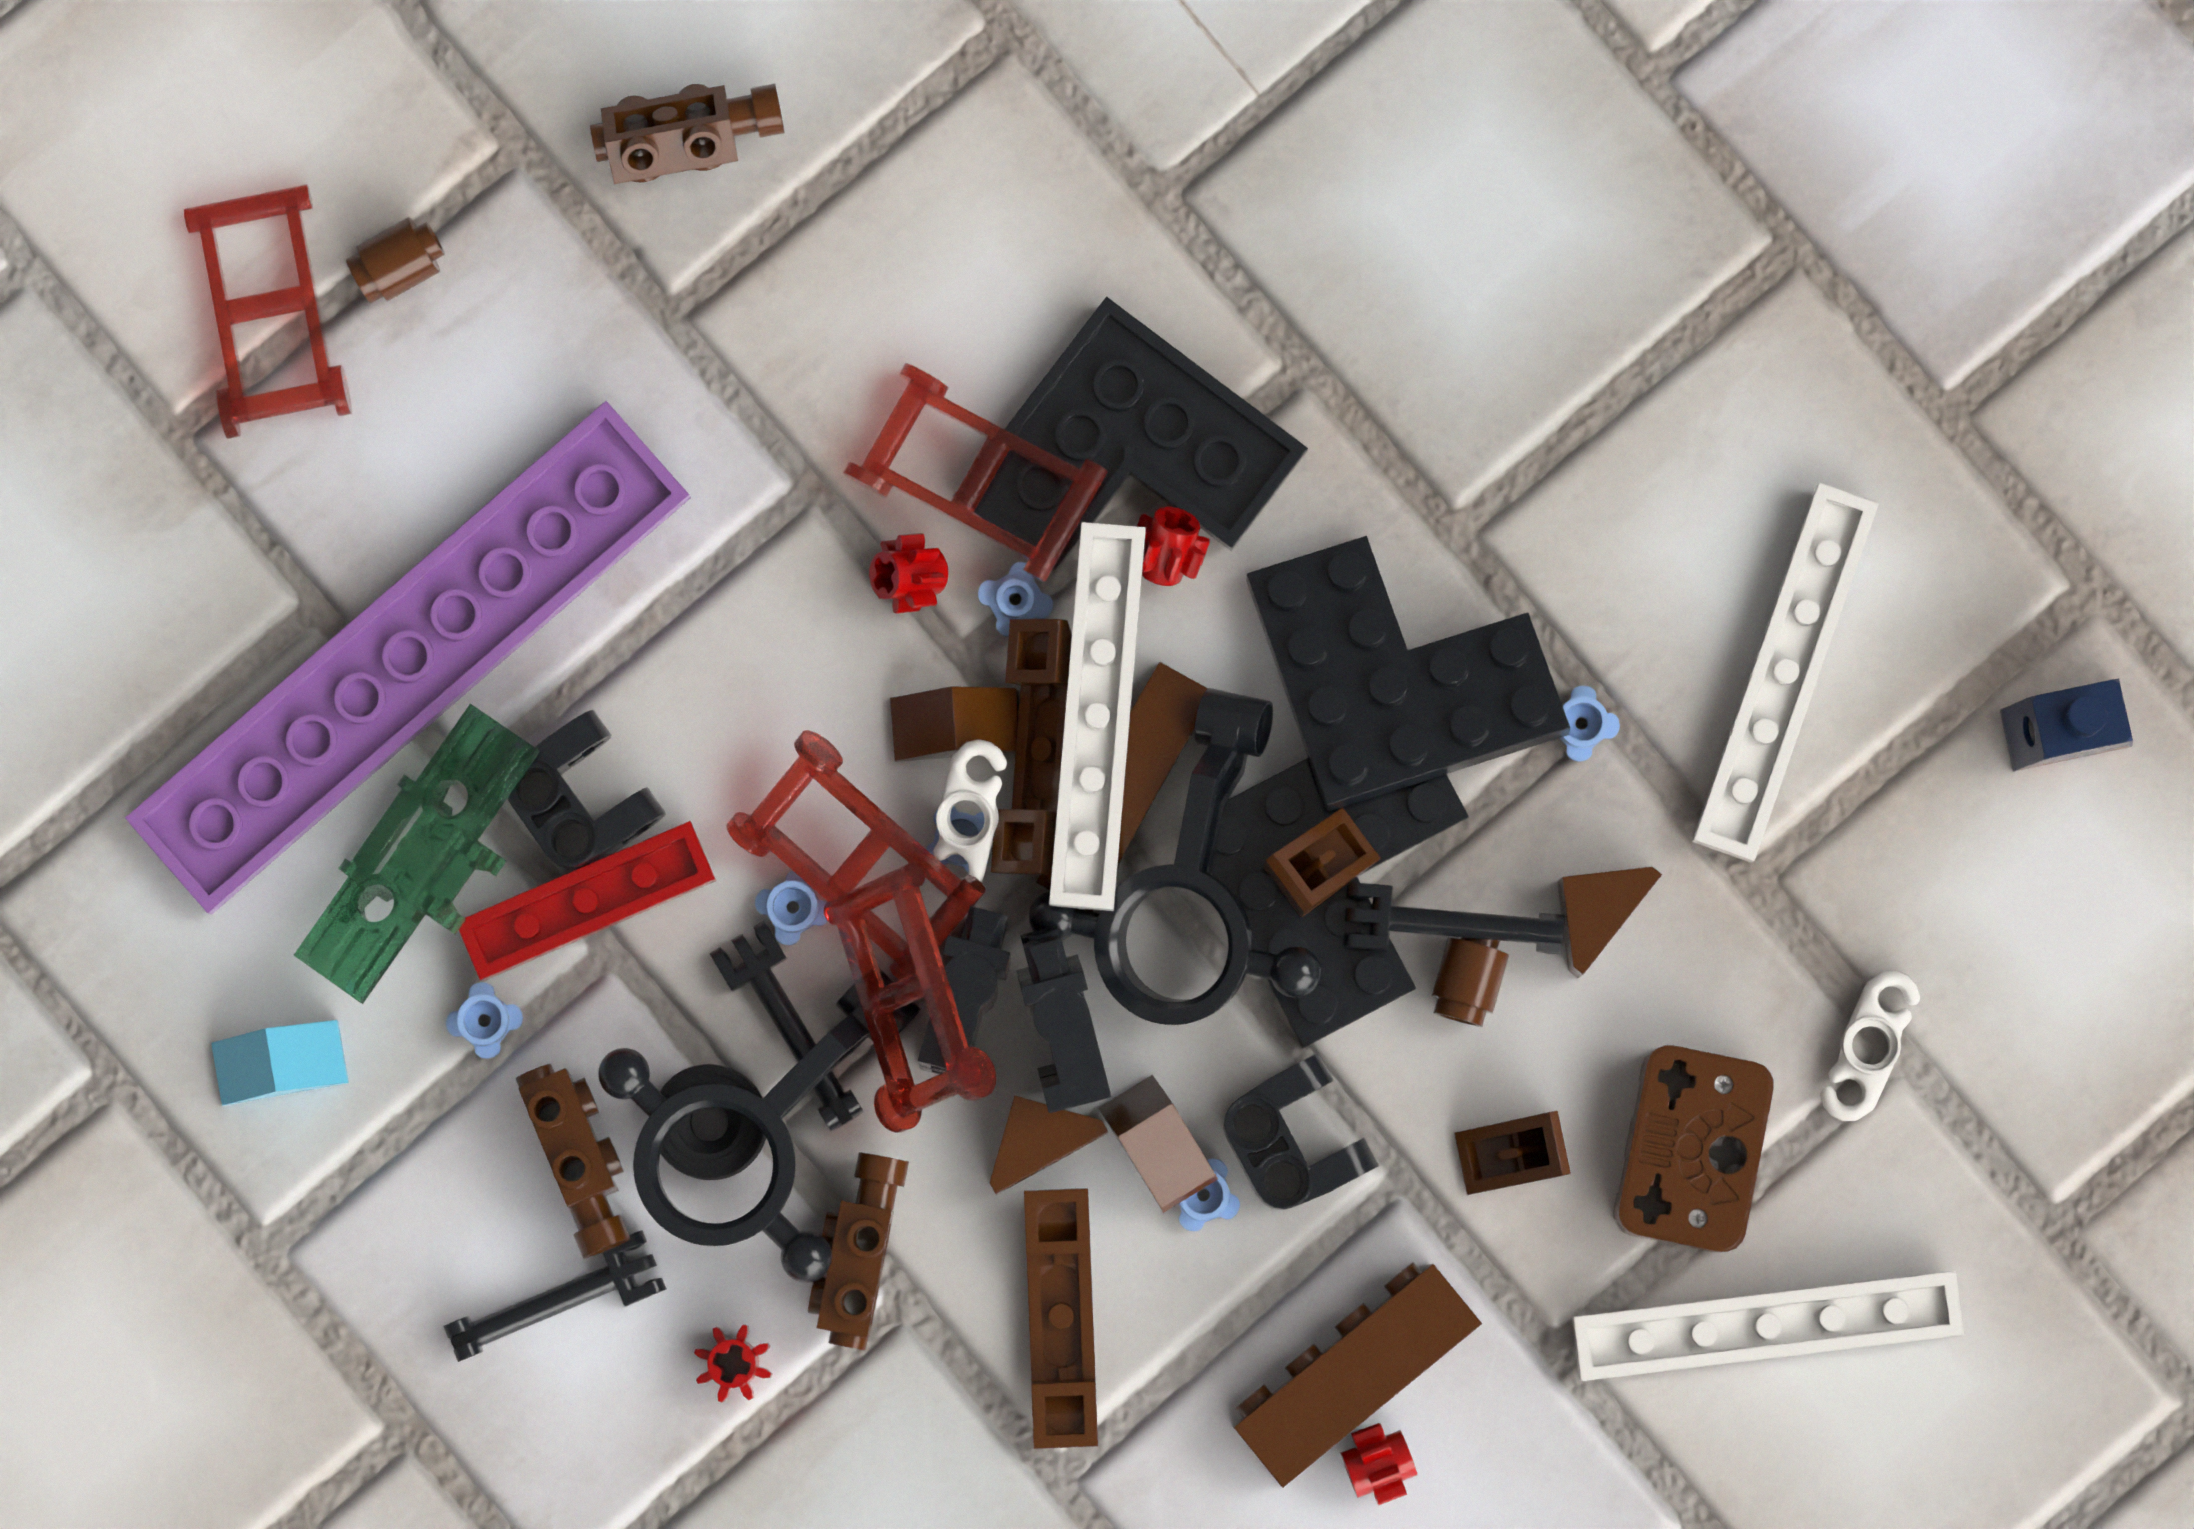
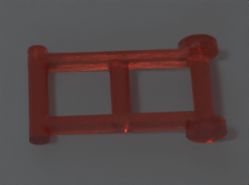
[184,184,352,439]
[843,363,1108,582]
[726,730,986,983]
[824,862,996,1133]

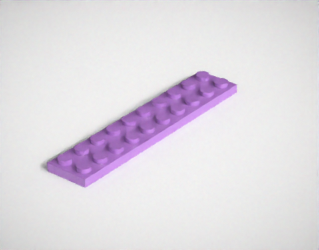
[125,401,691,915]

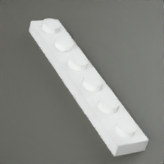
[1692,482,1879,863]
[1049,522,1146,911]
[1572,1271,1964,1381]

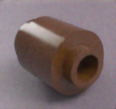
[346,217,445,303]
[1431,937,1509,1027]

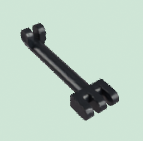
[1343,882,1565,954]
[709,921,864,1131]
[443,1230,667,1362]

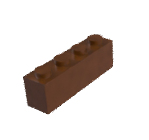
[1232,1262,1482,1488]

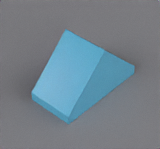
[211,1020,349,1106]

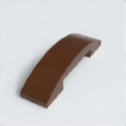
[991,619,1072,875]
[1036,662,1208,912]
[1024,1188,1098,1449]

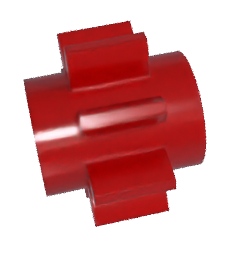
[1137,507,1210,586]
[869,533,948,614]
[694,1325,773,1403]
[1340,1423,1418,1505]

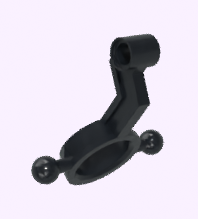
[1029,688,1322,1025]
[598,964,921,1283]

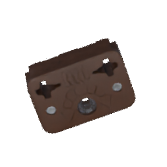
[1613,1045,1774,1252]

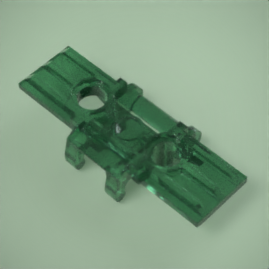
[294,703,540,1004]

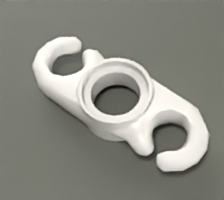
[928,739,1007,897]
[1820,971,1920,1121]

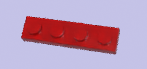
[455,821,717,982]

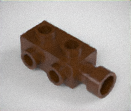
[590,83,785,184]
[516,1064,631,1259]
[808,1152,909,1350]

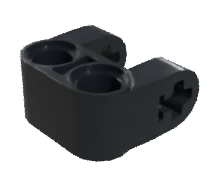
[504,710,666,871]
[1223,1053,1379,1210]

